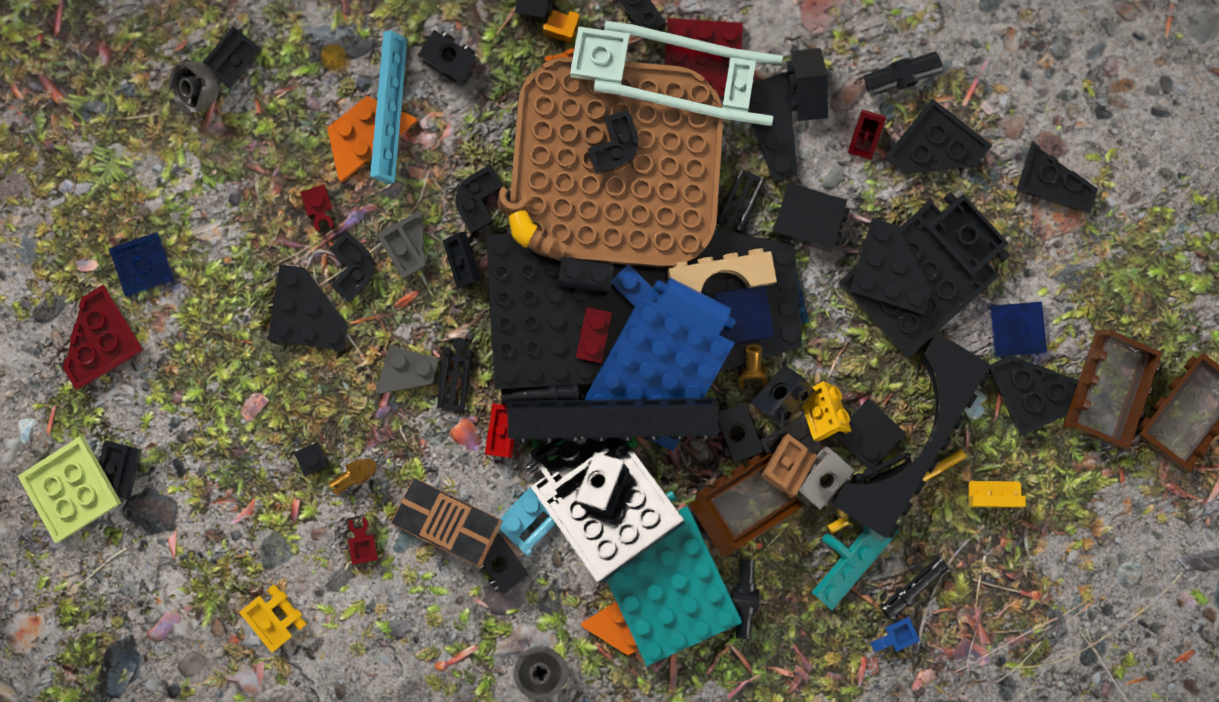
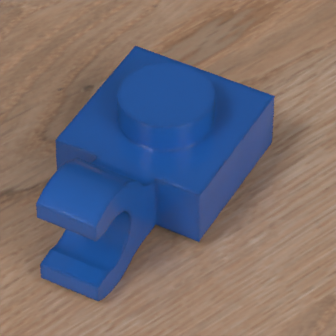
[870,617,920,652]

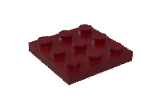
[664,18,743,98]

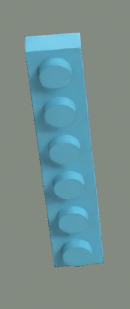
[370,30,408,184]

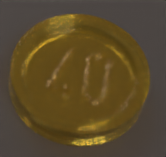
[321,44,346,70]

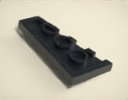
[748,71,798,184]

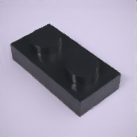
[443,232,481,289]

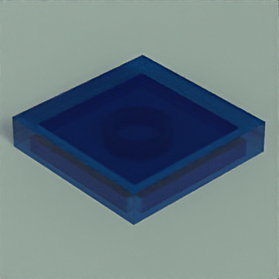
[109,232,175,298]
[714,285,774,343]
[989,302,1047,358]

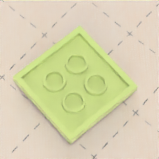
[18,436,121,543]

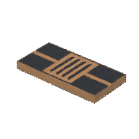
[390,477,503,567]

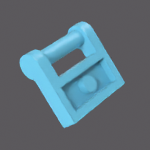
[500,487,556,556]

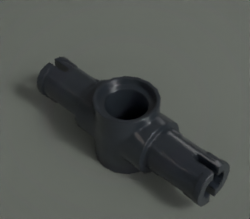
[732,560,759,640]

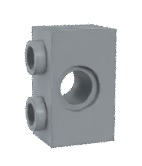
[798,445,855,509]

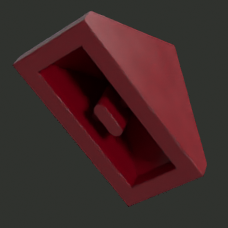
[847,109,886,160]

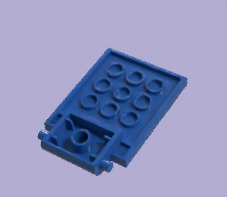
[584,277,736,451]

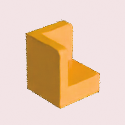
[543,10,580,44]

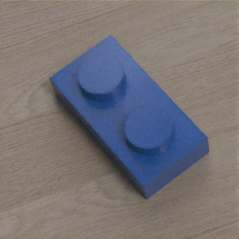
[611,265,660,308]

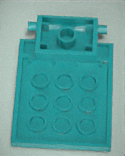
[607,490,742,666]

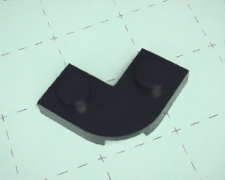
[587,110,638,175]
[455,164,503,234]
[329,231,374,304]

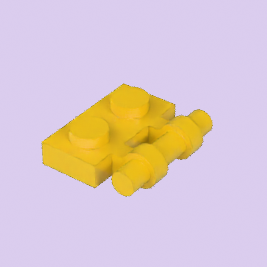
[239,584,307,653]

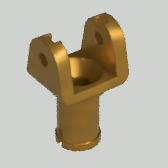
[738,344,768,390]
[329,458,377,496]

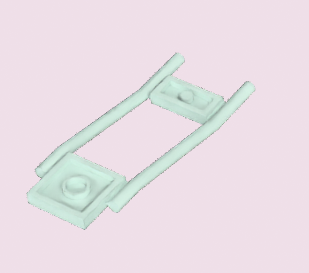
[570,21,782,126]

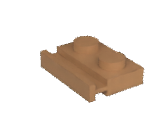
[761,434,817,498]

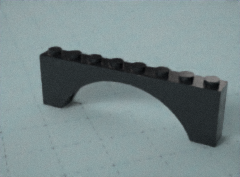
[829,332,991,542]

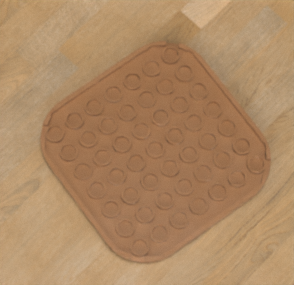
[510,57,723,268]

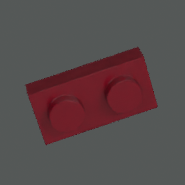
[575,307,612,364]

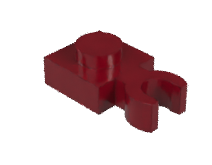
[300,184,334,233]
[348,517,379,565]

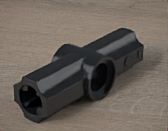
[863,51,943,97]

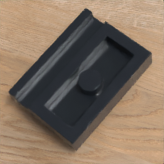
[202,26,263,89]
[99,440,143,500]

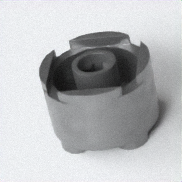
[513,646,567,700]

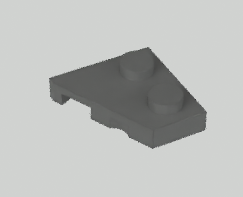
[377,210,426,280]
[376,345,440,395]

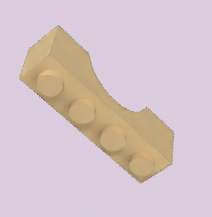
[667,248,777,293]

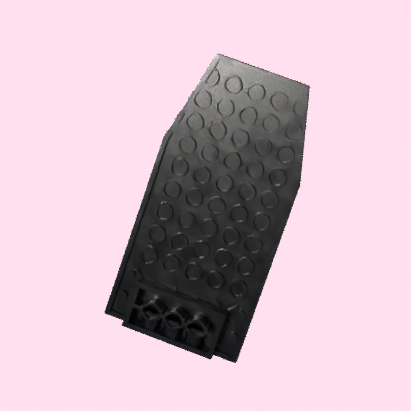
[486,229,802,390]

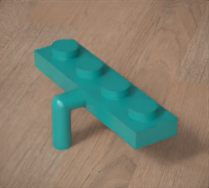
[811,531,899,610]

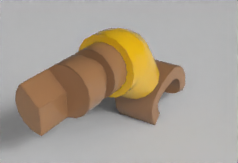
[497,186,568,261]

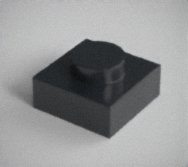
[294,442,329,476]

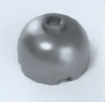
[169,61,219,113]

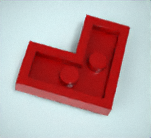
[485,403,515,458]

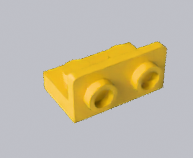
[802,381,851,442]
[968,481,1026,508]

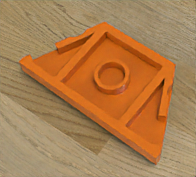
[327,96,418,183]
[580,602,638,655]

